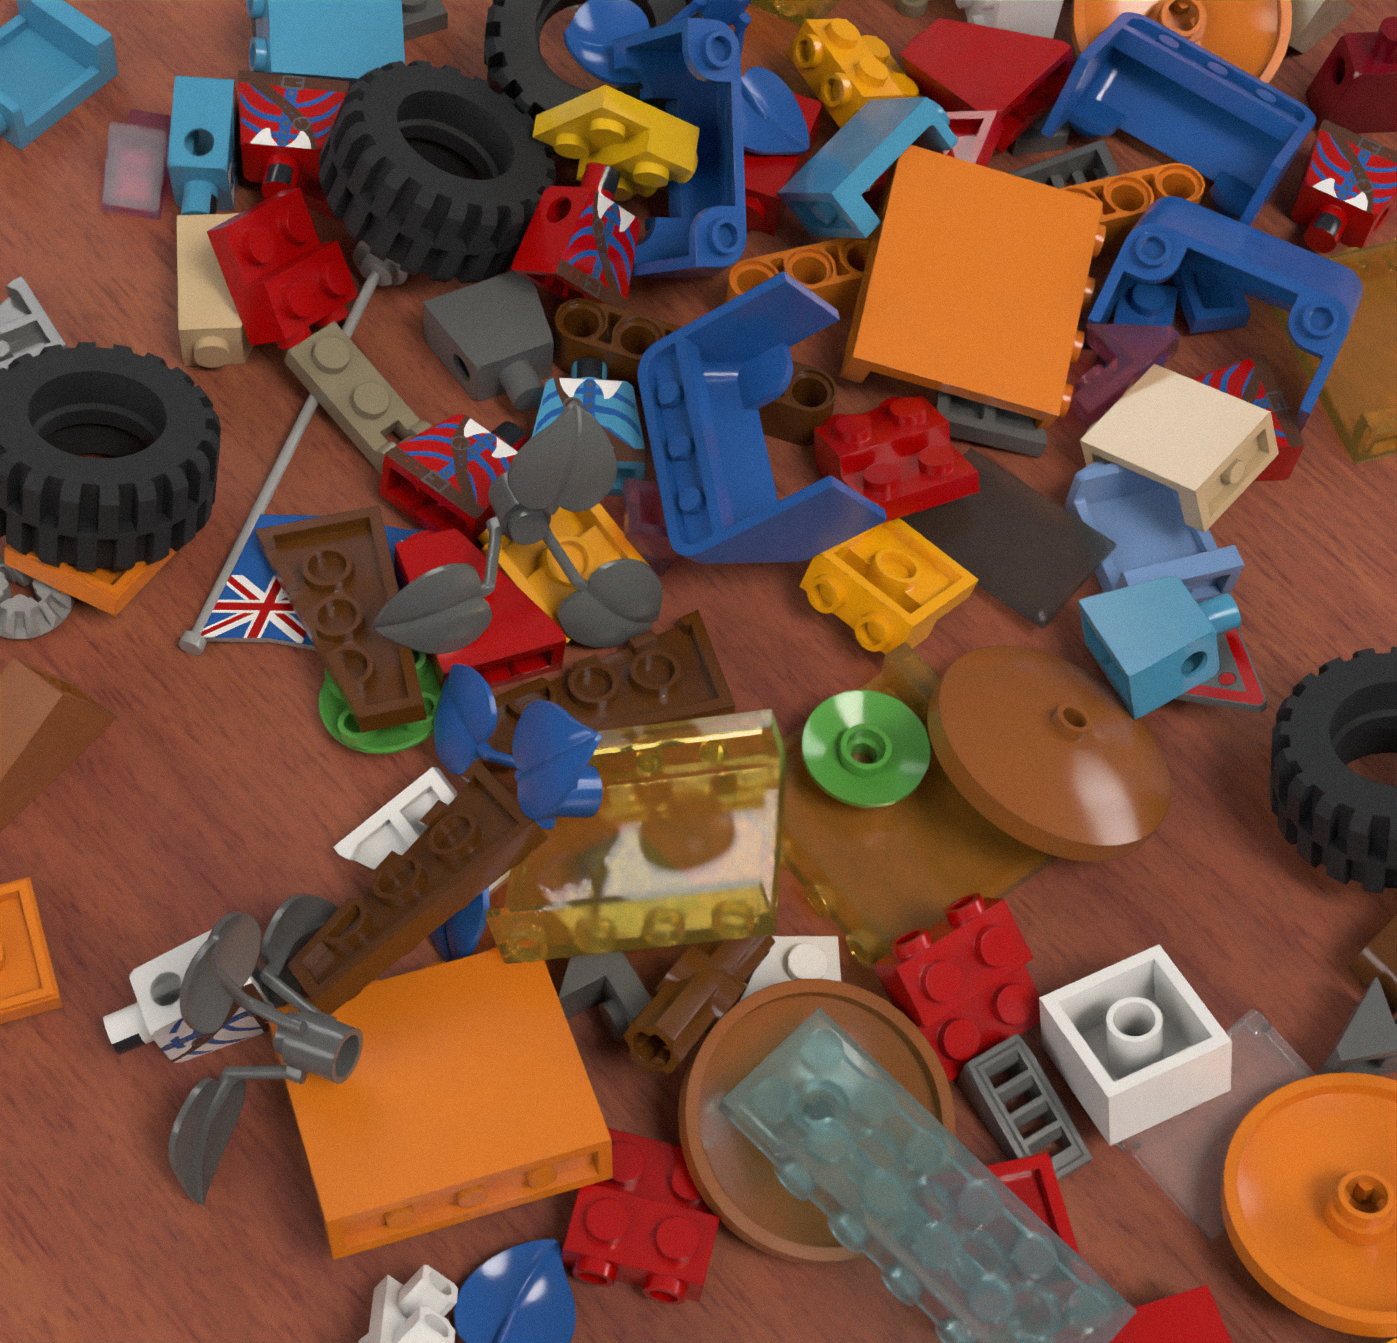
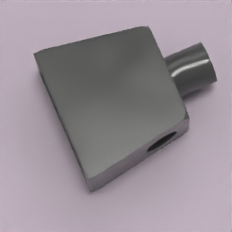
[423,271,554,411]

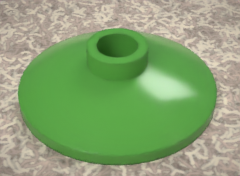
[801,690,931,808]

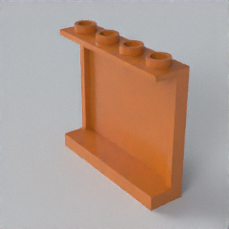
[839,145,1106,431]
[268,938,613,1260]

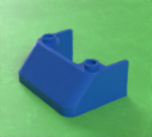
[1041,12,1316,227]
[1083,196,1363,433]
[637,271,887,564]

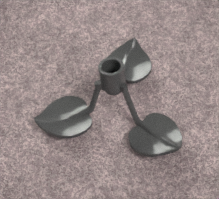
[373,400,663,655]
[168,893,363,1206]

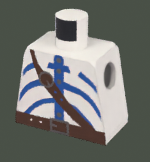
[103,930,276,1063]

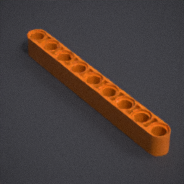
[725,163,1205,317]

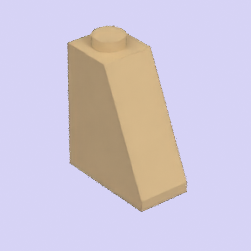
[177,213,254,368]

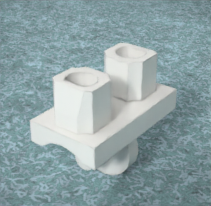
[358,1264,458,1343]

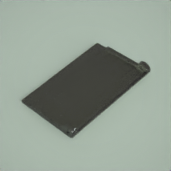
[900,447,1117,629]

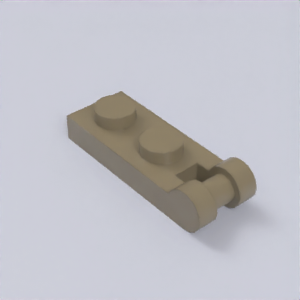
[284,321,433,475]

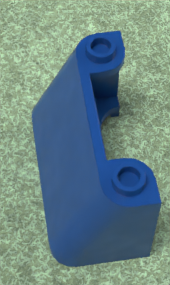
[613,17,747,278]

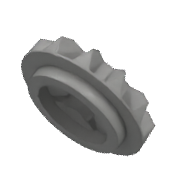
[0,557,75,639]

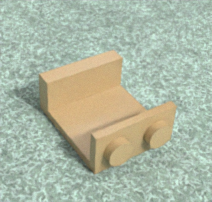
[1080,364,1279,533]

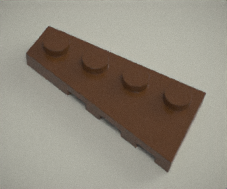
[255,505,427,733]
[479,610,735,773]
[287,759,548,1015]

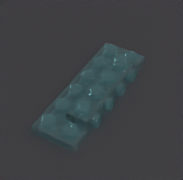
[718,1007,1137,1343]

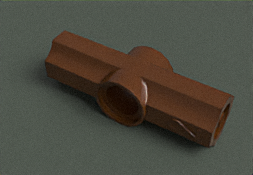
[623,906,775,1074]

